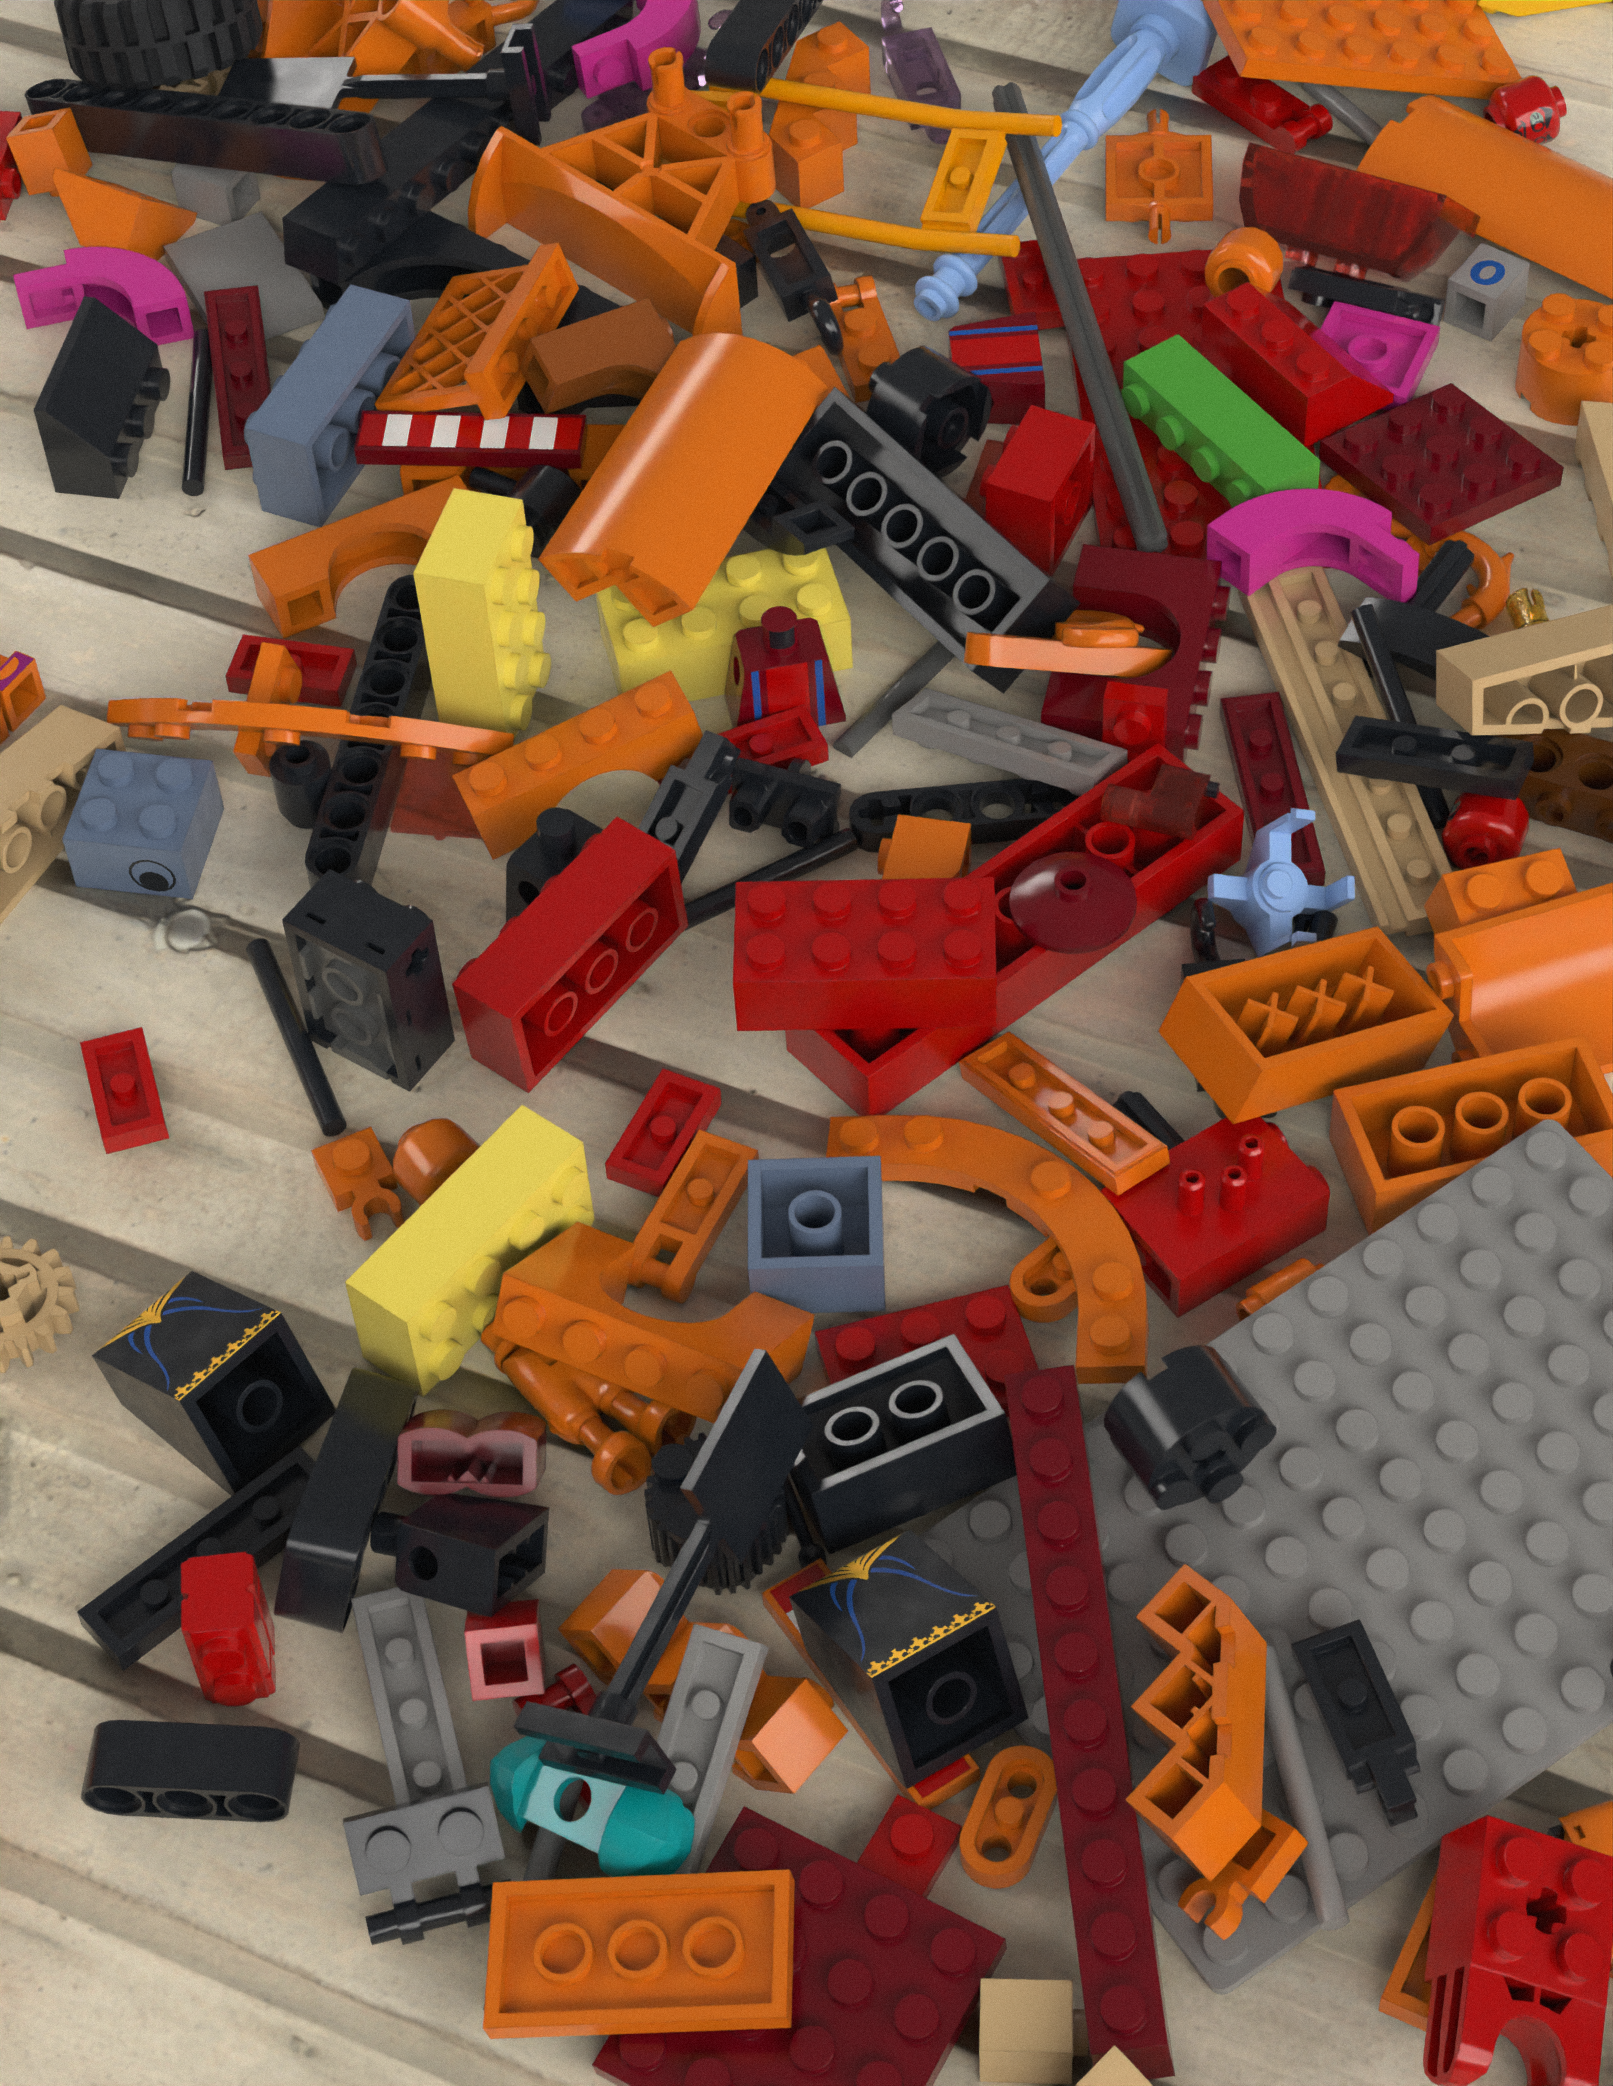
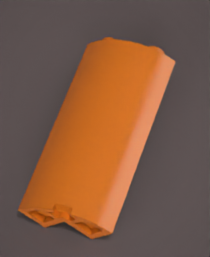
[1354,95,1613,299]
[538,332,828,627]
[1426,882,1613,1075]

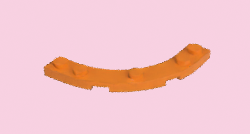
[107,698,515,768]
[826,1115,1149,1384]

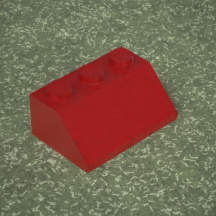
[1201,282,1394,447]

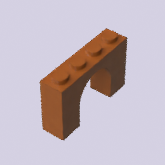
[520,298,676,414]

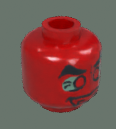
[1483,75,1567,145]
[1442,792,1529,870]

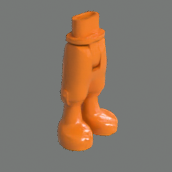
[481,1321,697,1495]

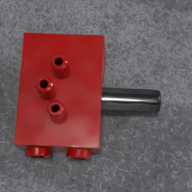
[1100,1091,1330,1318]

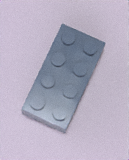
[244,284,420,527]

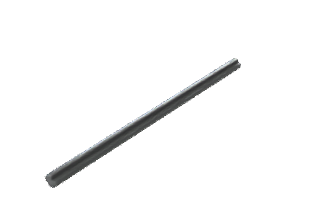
[992,82,1168,553]

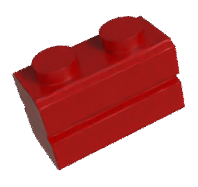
[181,1551,276,1707]

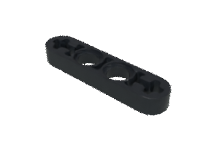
[849,778,1080,853]

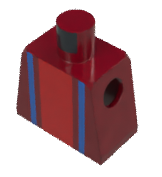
[948,312,1045,425]
[724,606,846,728]

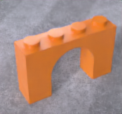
[491,1222,815,1423]

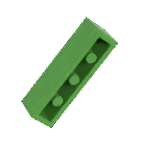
[1121,334,1320,508]

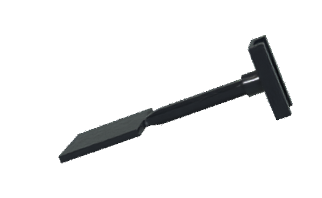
[218,23,551,145]
[513,1348,814,1795]

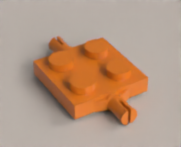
[1105,109,1213,244]

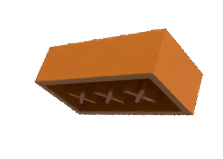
[1158,926,1454,1124]

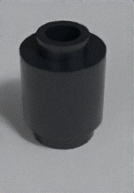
[269,740,332,829]

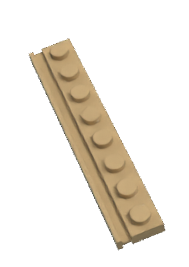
[1238,566,1453,937]

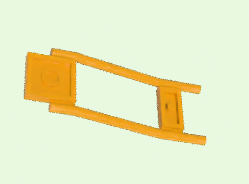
[662,78,1062,257]

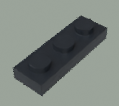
[1336,715,1534,800]

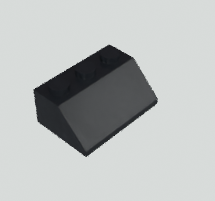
[34,296,170,499]
[789,1334,1017,1555]

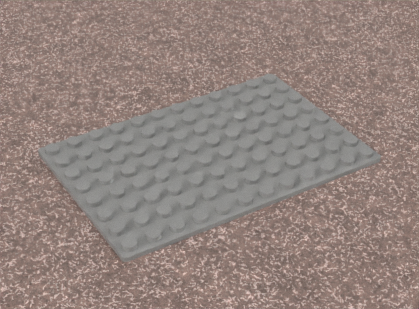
[918,1119,1613,1995]

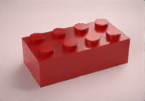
[452,816,688,1093]
[733,877,997,1031]

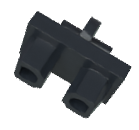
[729,757,841,849]

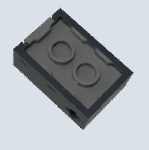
[282,869,455,1092]

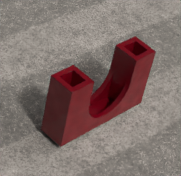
[1041,544,1231,764]

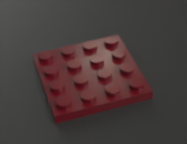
[592,1806,1007,2086]

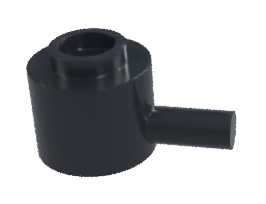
[469,465,582,558]

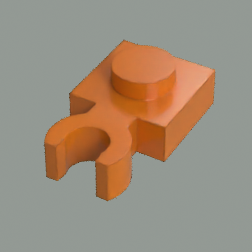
[311,1127,404,1241]
[1178,1808,1309,1941]

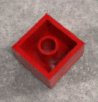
[979,405,1095,577]

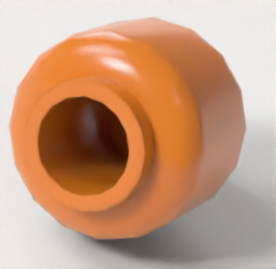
[1205,227,1283,298]
[392,1118,481,1206]

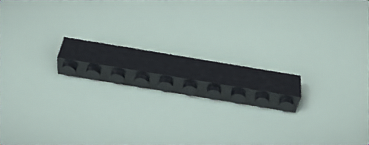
[282,0,633,285]

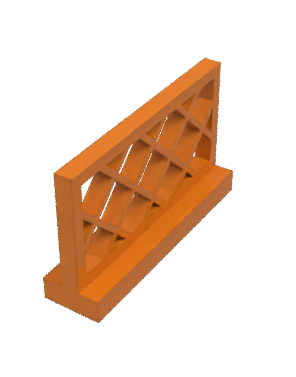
[375,242,579,420]

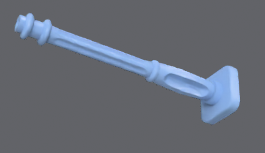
[914,0,1217,321]

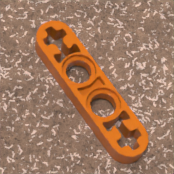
[964,632,1172,678]

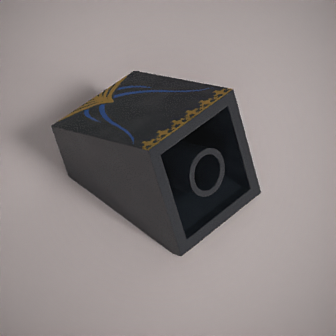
[92,1271,336,1496]
[789,1530,1029,1789]

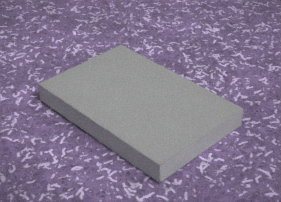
[163,211,325,340]

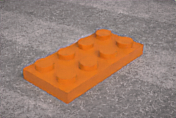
[483,1869,795,2039]

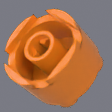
[1515,293,1613,426]

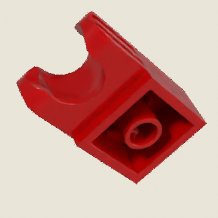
[1423,1815,1613,2086]

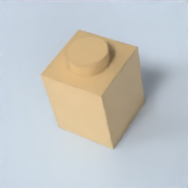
[979,1978,1088,2084]

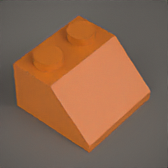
[1424,848,1577,935]

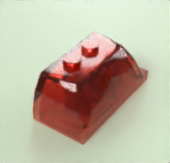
[1239,142,1481,282]

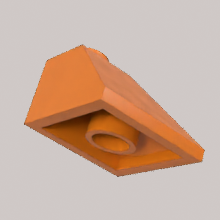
[52,167,197,261]

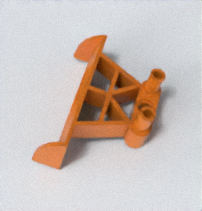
[261,0,484,181]
[468,47,776,337]

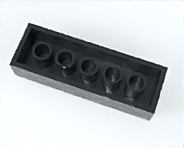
[774,387,1081,694]

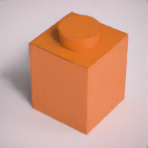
[6,107,93,197]

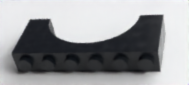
[310,210,623,415]

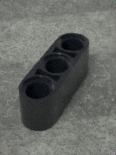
[81,1720,300,1822]

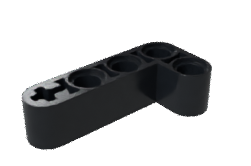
[274,1367,420,1633]

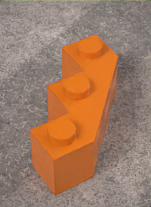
[768,21,871,208]
[1125,1564,1267,1882]
[558,1569,849,1794]

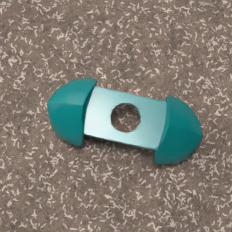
[490,1736,695,1877]

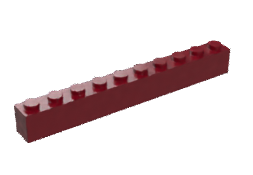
[1004,1365,1175,2080]

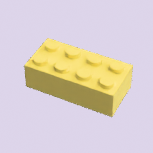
[413,488,551,740]
[596,548,853,702]
[345,1105,595,1397]

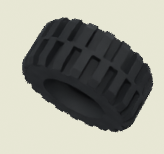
[54,0,263,91]

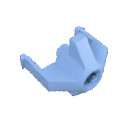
[1207,807,1355,958]

